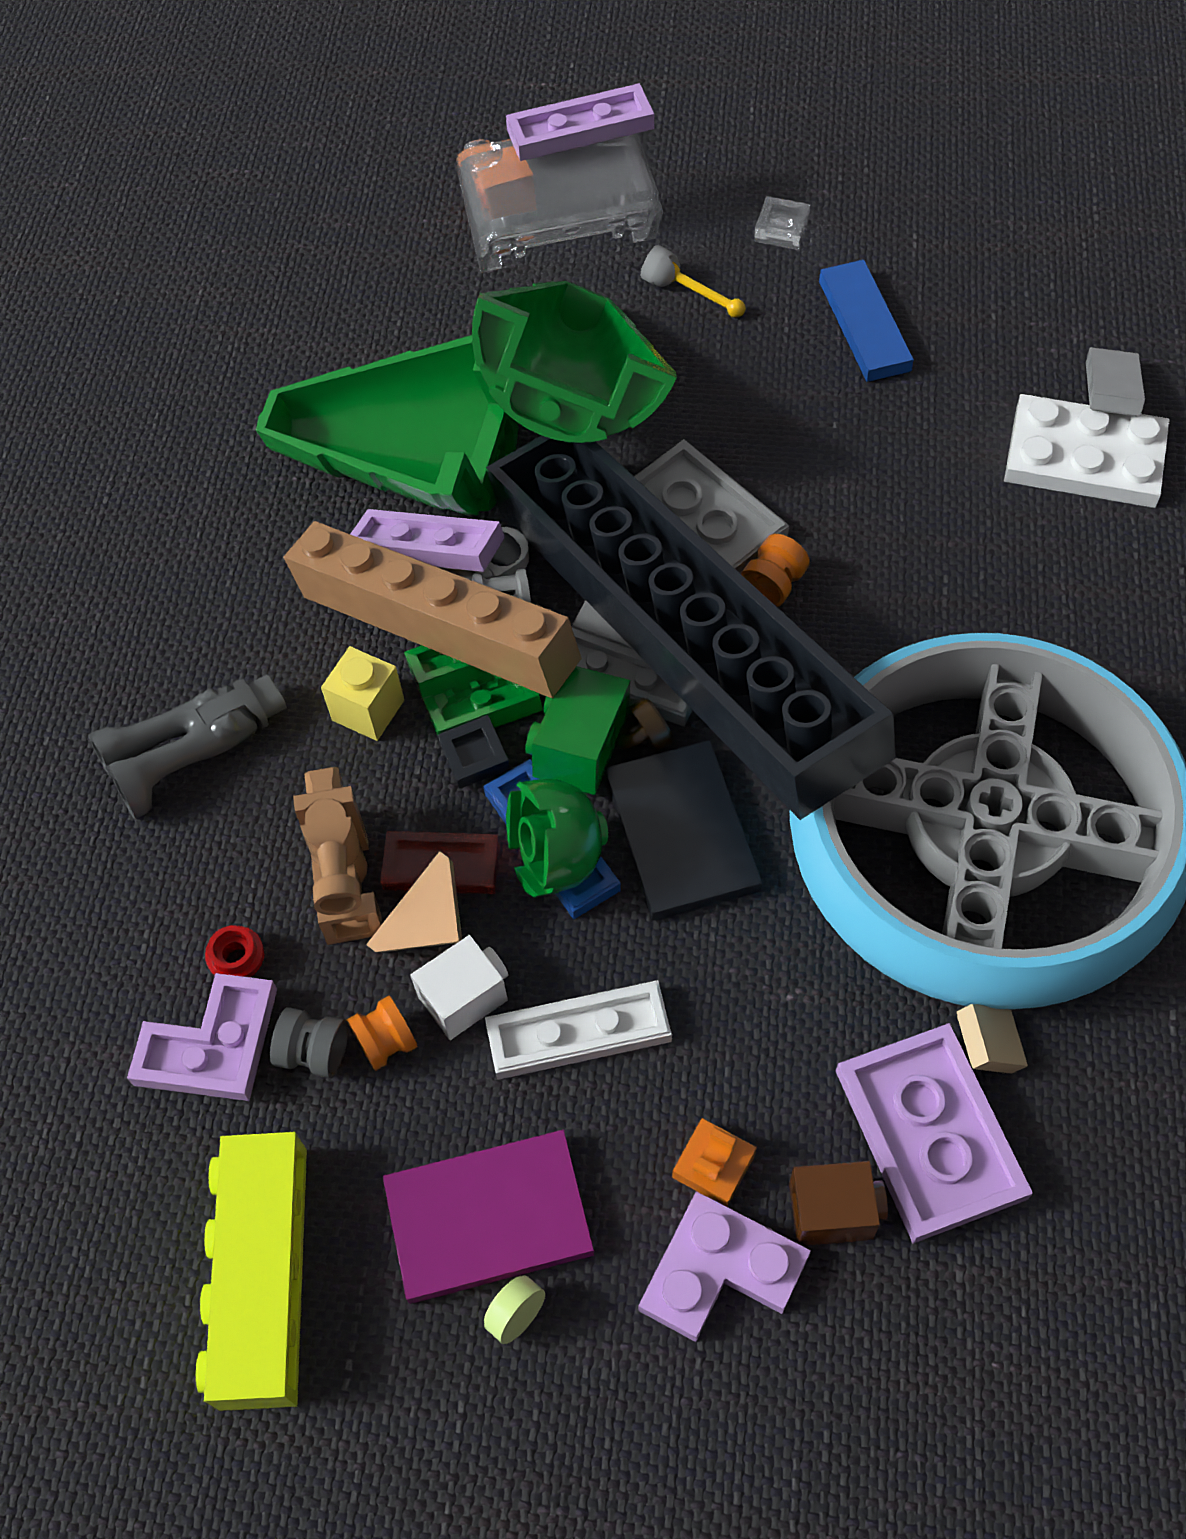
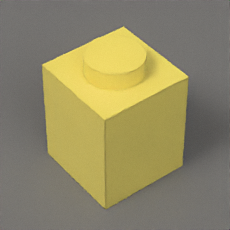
[321,646,404,741]

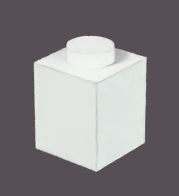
[410,935,509,1040]

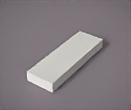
[485,980,672,1080]

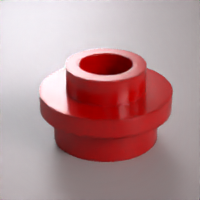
[205,925,264,977]

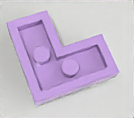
[127,973,277,1101]
[638,1191,811,1342]

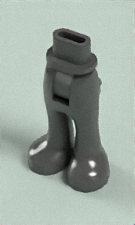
[88,675,287,819]

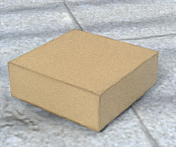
[957,1004,1028,1074]

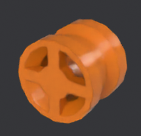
[347,996,418,1071]

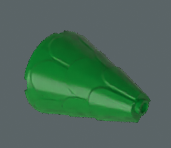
[472,281,677,443]
[255,335,518,515]

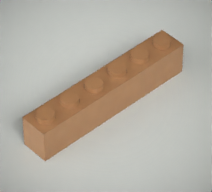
[283,521,582,699]

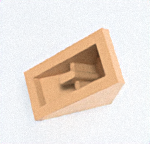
[366,852,462,953]

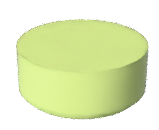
[484,1276,545,1344]

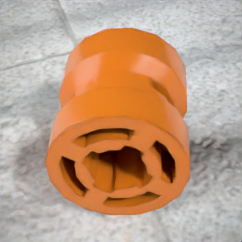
[741,534,810,607]

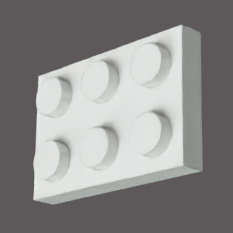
[1004,394,1169,508]

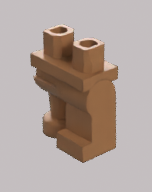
[293,767,382,945]

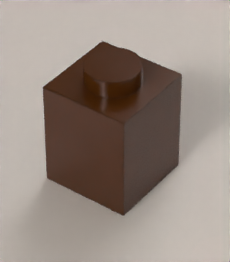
[789,1161,888,1246]

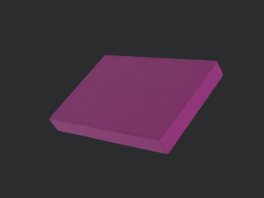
[383,1129,594,1304]

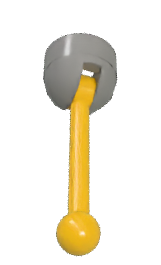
[641,245,746,318]

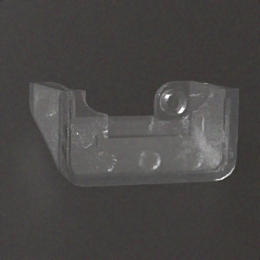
[456,133,663,273]

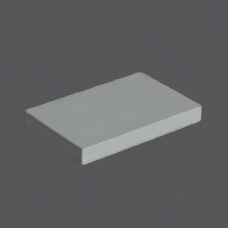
[634,440,789,573]

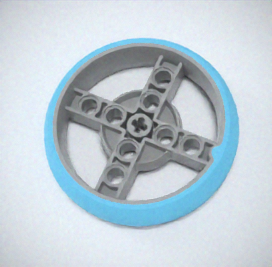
[790,633,1186,1009]

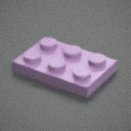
[836,1023,1033,1243]

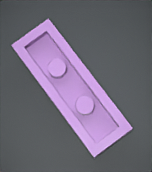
[506,83,654,161]
[350,509,505,572]

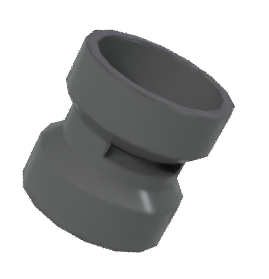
[270,1007,348,1079]

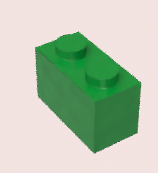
[525,666,631,795]

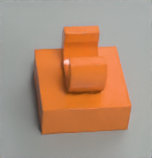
[672,1118,757,1207]

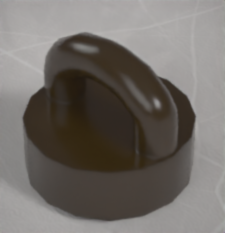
[618,697,673,752]

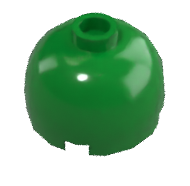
[506,779,608,897]

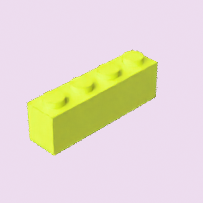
[196,1132,307,1411]

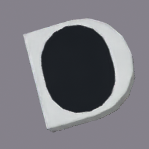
[487,527,529,577]

